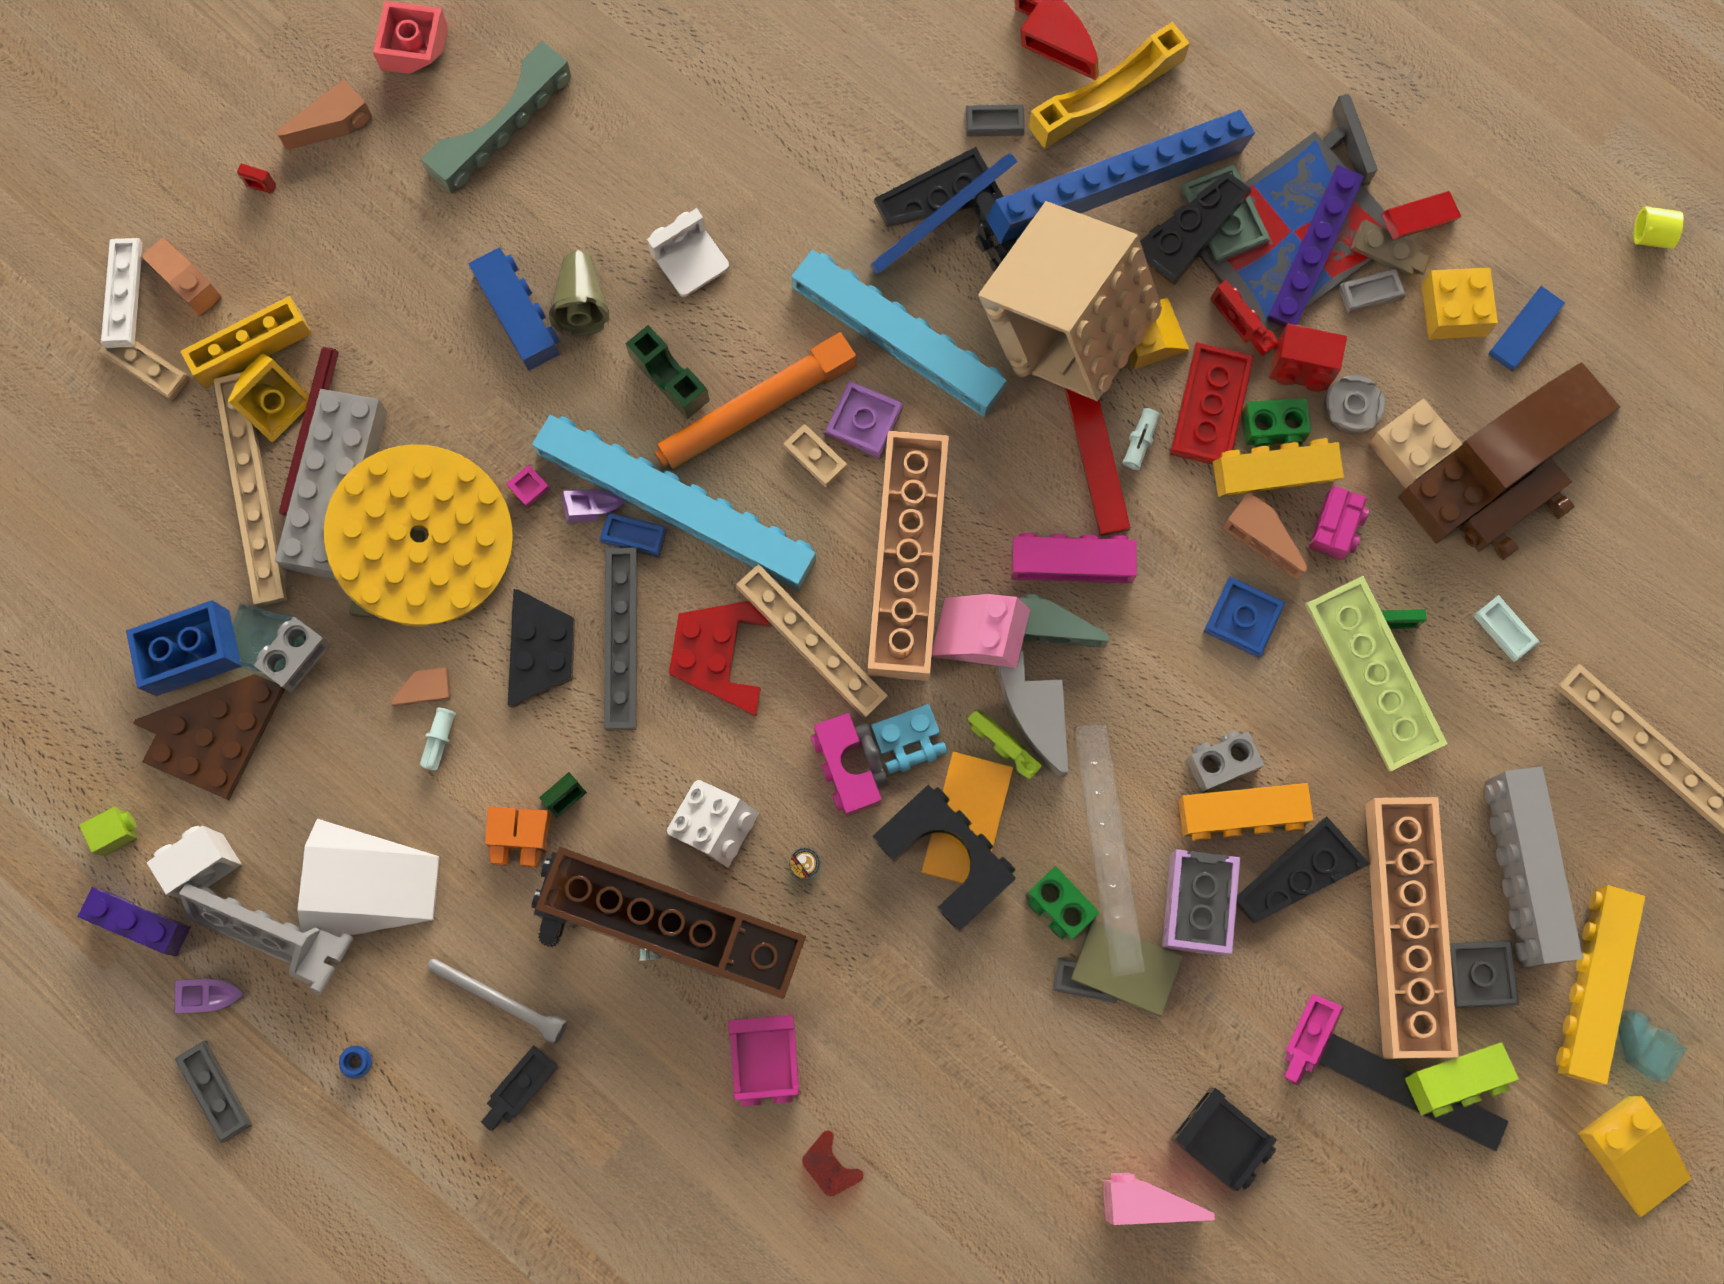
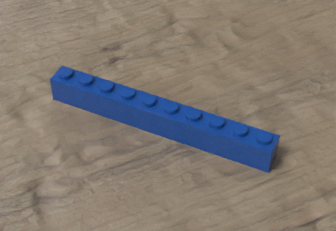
[986,109,1255,244]

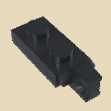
[481,1045,559,1131]

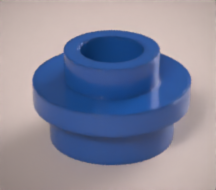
[339,1046,372,1079]

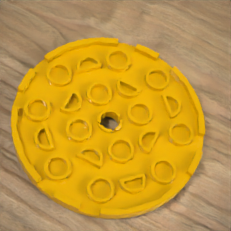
[324,445,513,627]

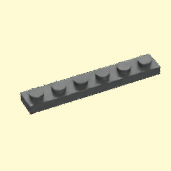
[604,548,638,731]

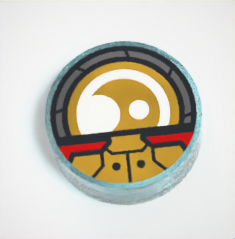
[789,847,821,880]

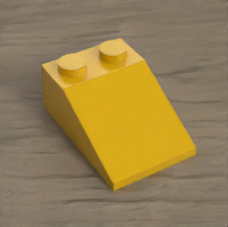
[1577,1096,1692,1217]

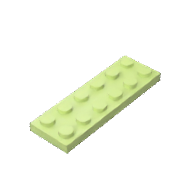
[1305,576,1447,771]

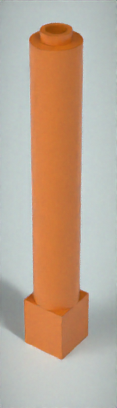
[654,332,856,470]

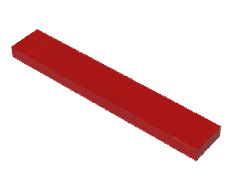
[1064,388,1131,536]

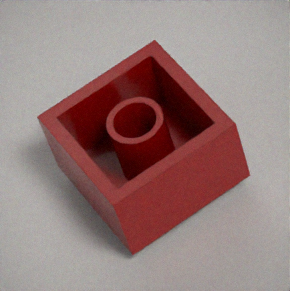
[1269,323,1347,392]

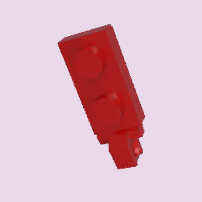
[1210,280,1278,357]

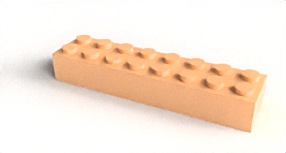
[867,431,949,681]
[1365,797,1459,1059]

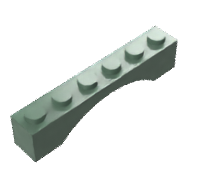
[421,41,571,194]

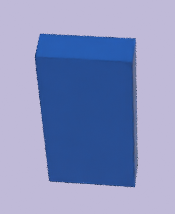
[600,512,667,558]

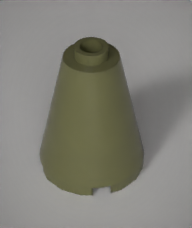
[549,250,609,336]

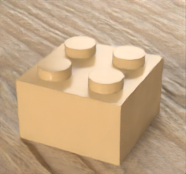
[1368,398,1462,489]

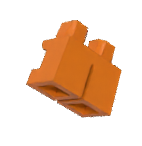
[485,806,552,868]

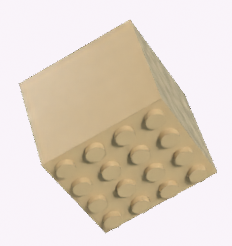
[978,201,1162,401]

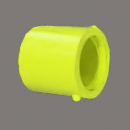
[1633,206,1684,249]

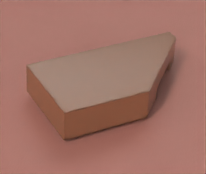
[391,667,451,707]

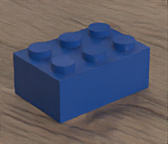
[126,600,242,696]

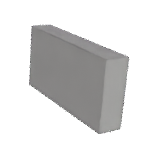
[1338,269,1406,314]

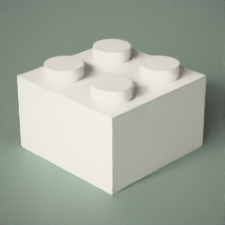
[146,826,242,899]

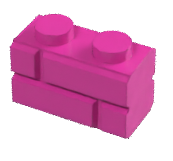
[1308,486,1369,560]

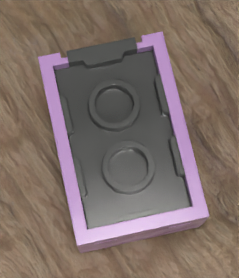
[1162,849,1240,956]

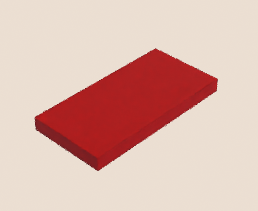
[1170,342,1254,465]

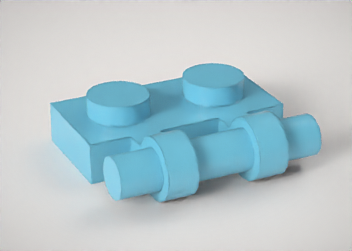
[871,704,948,774]

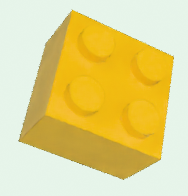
[1421,267,1498,340]

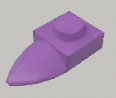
[561,490,626,523]
[174,979,243,1013]

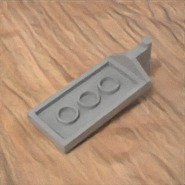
[179,883,354,995]

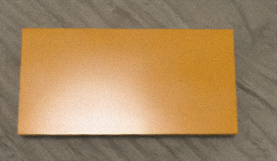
[921,752,1013,884]

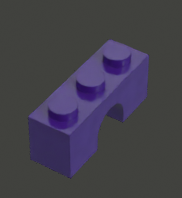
[77,887,191,956]

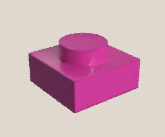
[506,465,550,508]

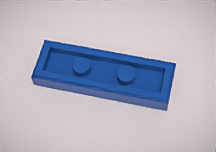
[1488,286,1565,371]

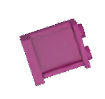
[728,1015,800,1106]

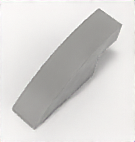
[997,651,1068,777]

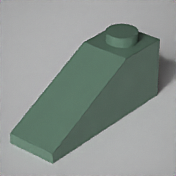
[1018,594,1109,648]

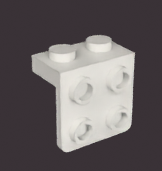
[647,208,729,297]
[667,780,759,868]

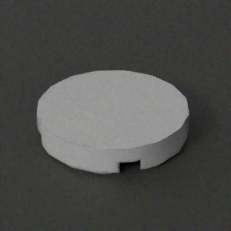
[1324,375,1386,434]

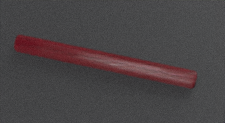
[279,347,339,517]

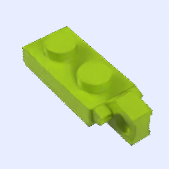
[968,709,1043,779]

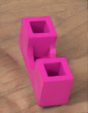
[810,713,882,817]

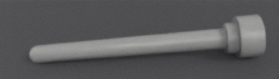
[427,959,568,1044]

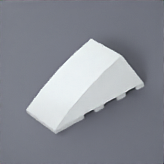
[297,819,440,938]

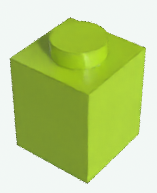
[79,807,138,856]

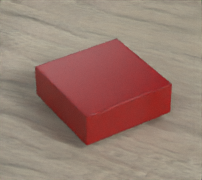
[237,163,276,194]

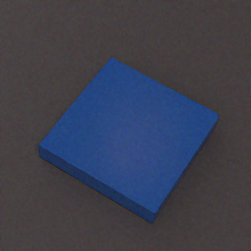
[1203,576,1286,658]

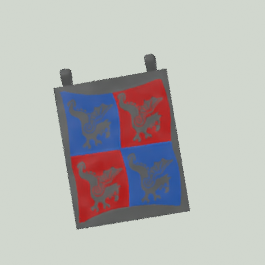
[1199,127,1388,333]

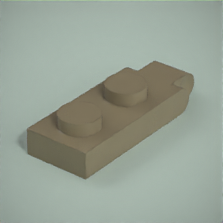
[1350,220,1431,276]

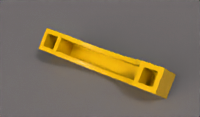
[1028,22,1190,149]

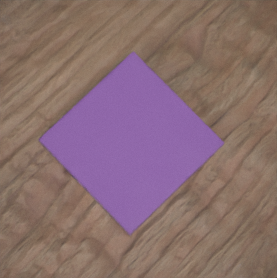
[825,381,904,459]

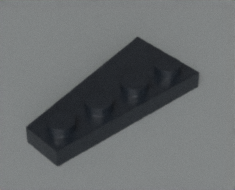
[873,147,1004,227]
[1140,171,1252,285]
[1236,816,1370,924]

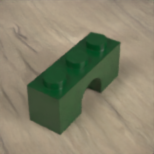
[625,325,710,419]

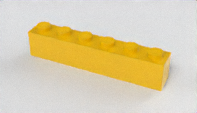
[1556,885,1645,1085]

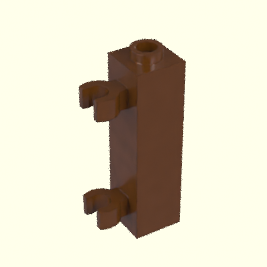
[1459,459,1574,560]

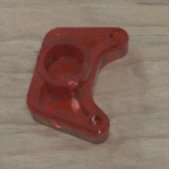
[802,1130,863,1196]

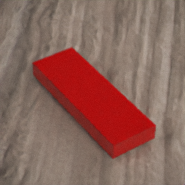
[1381,191,1462,240]

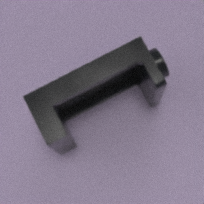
[1170,1088,1277,1192]

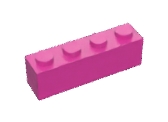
[1011,533,1137,583]

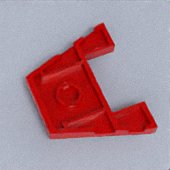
[669,601,771,716]

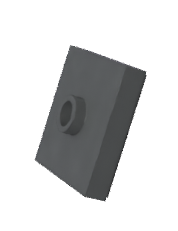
[1450,940,1519,1008]

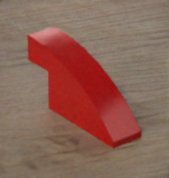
[1014,0,1099,81]

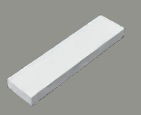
[101,238,143,348]

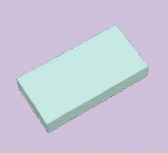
[1473,595,1540,662]

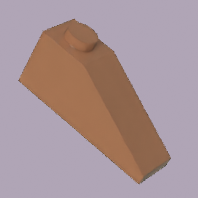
[275,79,372,150]
[141,237,222,316]
[1223,491,1308,580]

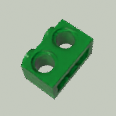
[1242,398,1311,448]
[1026,866,1100,941]

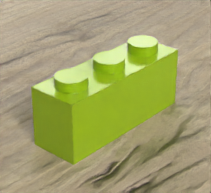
[1405,1042,1519,1118]

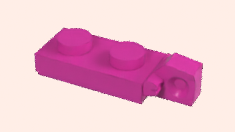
[1284,993,1344,1086]

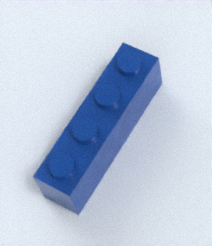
[468,247,560,371]

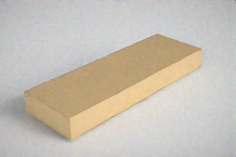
[98,341,190,401]

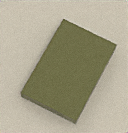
[1070,920,1183,1017]

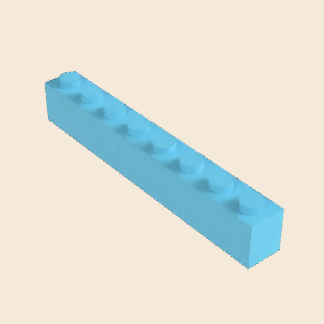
[791,249,1007,418]

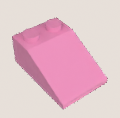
[932,594,1030,668]
[1103,1173,1215,1225]

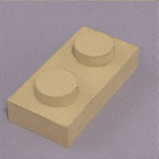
[783,423,847,488]

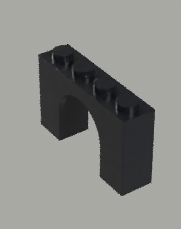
[872,784,1016,932]

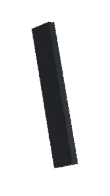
[1319,1034,1509,1151]

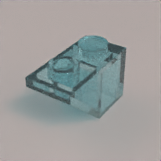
[1618,1009,1687,1081]

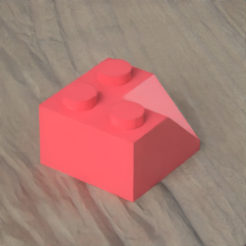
[373,1,448,74]

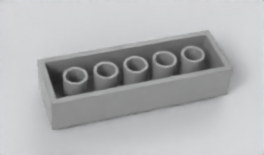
[275,389,387,580]
[1483,766,1583,968]

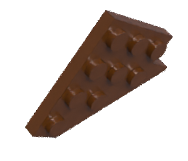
[133,674,285,800]

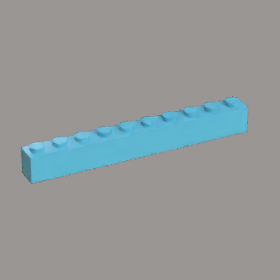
[532,414,816,591]

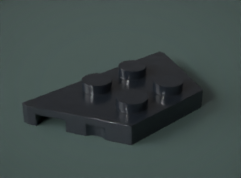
[508,589,575,707]

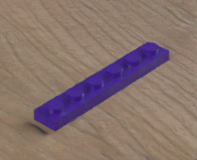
[1267,165,1364,327]

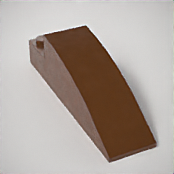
[1398,362,1620,544]
[535,846,806,999]

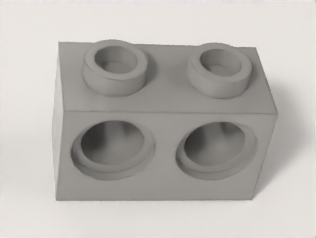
[254,617,331,693]
[1186,730,1264,794]

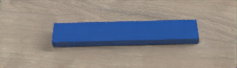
[870,153,1018,274]

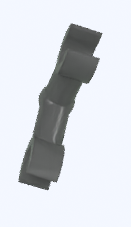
[855,723,889,788]

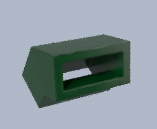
[539,772,587,818]

